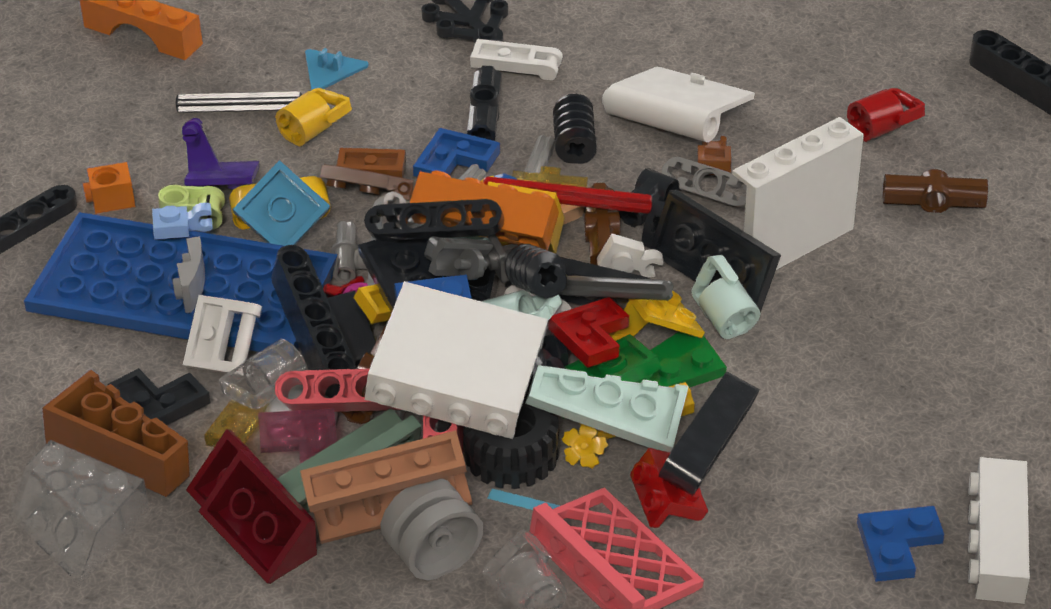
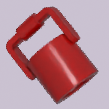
[847,88,925,142]

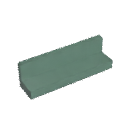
[277,409,422,513]

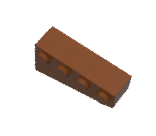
[42,370,190,497]

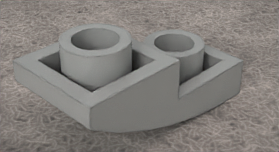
[172,236,205,313]

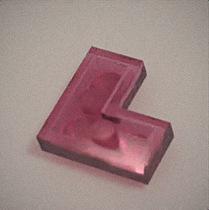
[258,408,337,464]

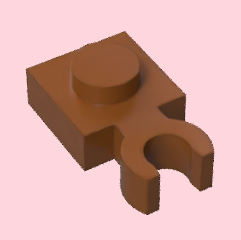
[697,136,731,175]

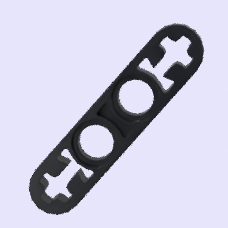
[0,185,77,254]
[364,199,505,241]

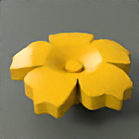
[562,424,609,469]

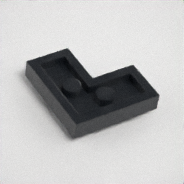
[107,368,211,425]

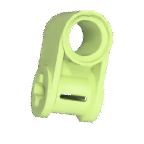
[158,185,225,229]

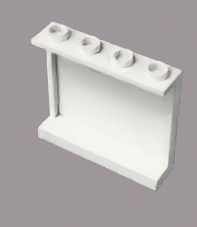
[732,117,864,270]
[364,281,548,439]

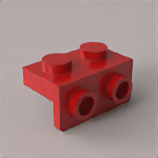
[630,448,708,528]

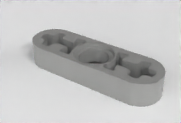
[662,157,747,208]

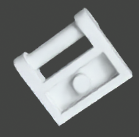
[183,295,262,377]

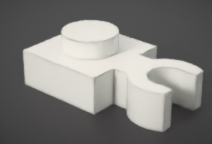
[597,234,664,277]

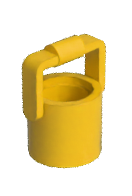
[275,88,352,146]

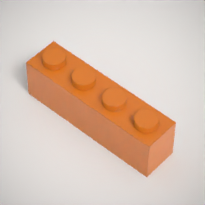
[410,170,559,251]

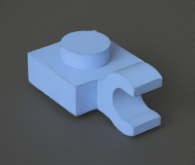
[152,203,213,240]

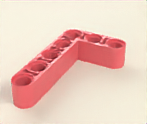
[275,369,463,454]

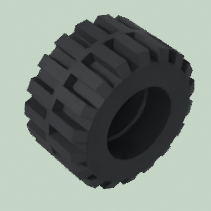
[463,391,559,489]

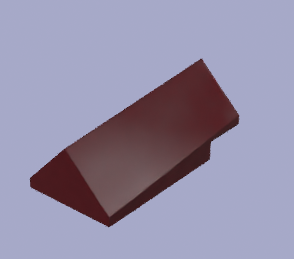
[186,429,317,584]

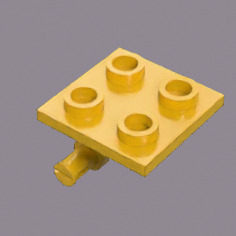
[608,291,705,341]

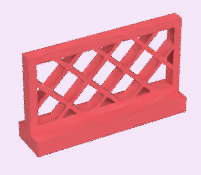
[528,487,704,609]

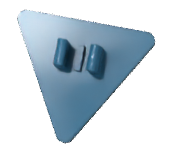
[305,48,369,90]

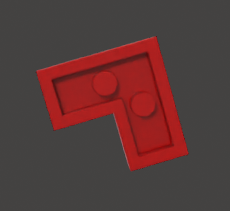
[548,297,630,368]

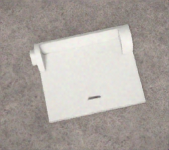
[602,66,755,142]

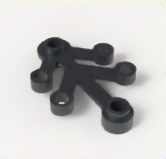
[421,0,508,43]

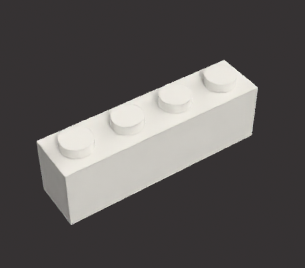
[968,457,1030,604]

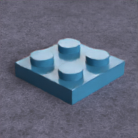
[232,160,330,246]

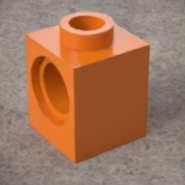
[83,162,136,214]

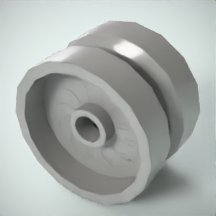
[380,479,483,581]

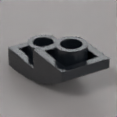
[327,290,375,365]

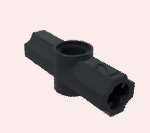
[467,66,502,141]

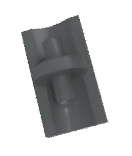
[424,237,494,280]

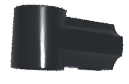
[617,168,679,228]

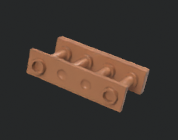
[300,430,473,544]

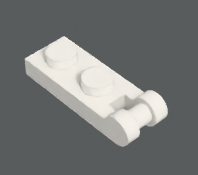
[470,39,563,80]

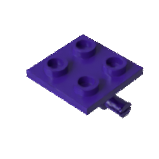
[182,118,260,189]

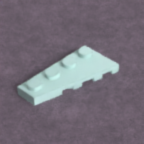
[525,365,689,453]

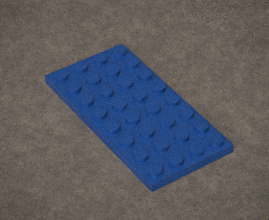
[24,212,338,358]

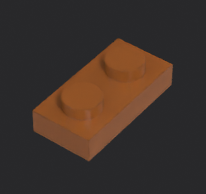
[336,148,406,178]

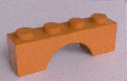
[80,0,203,60]

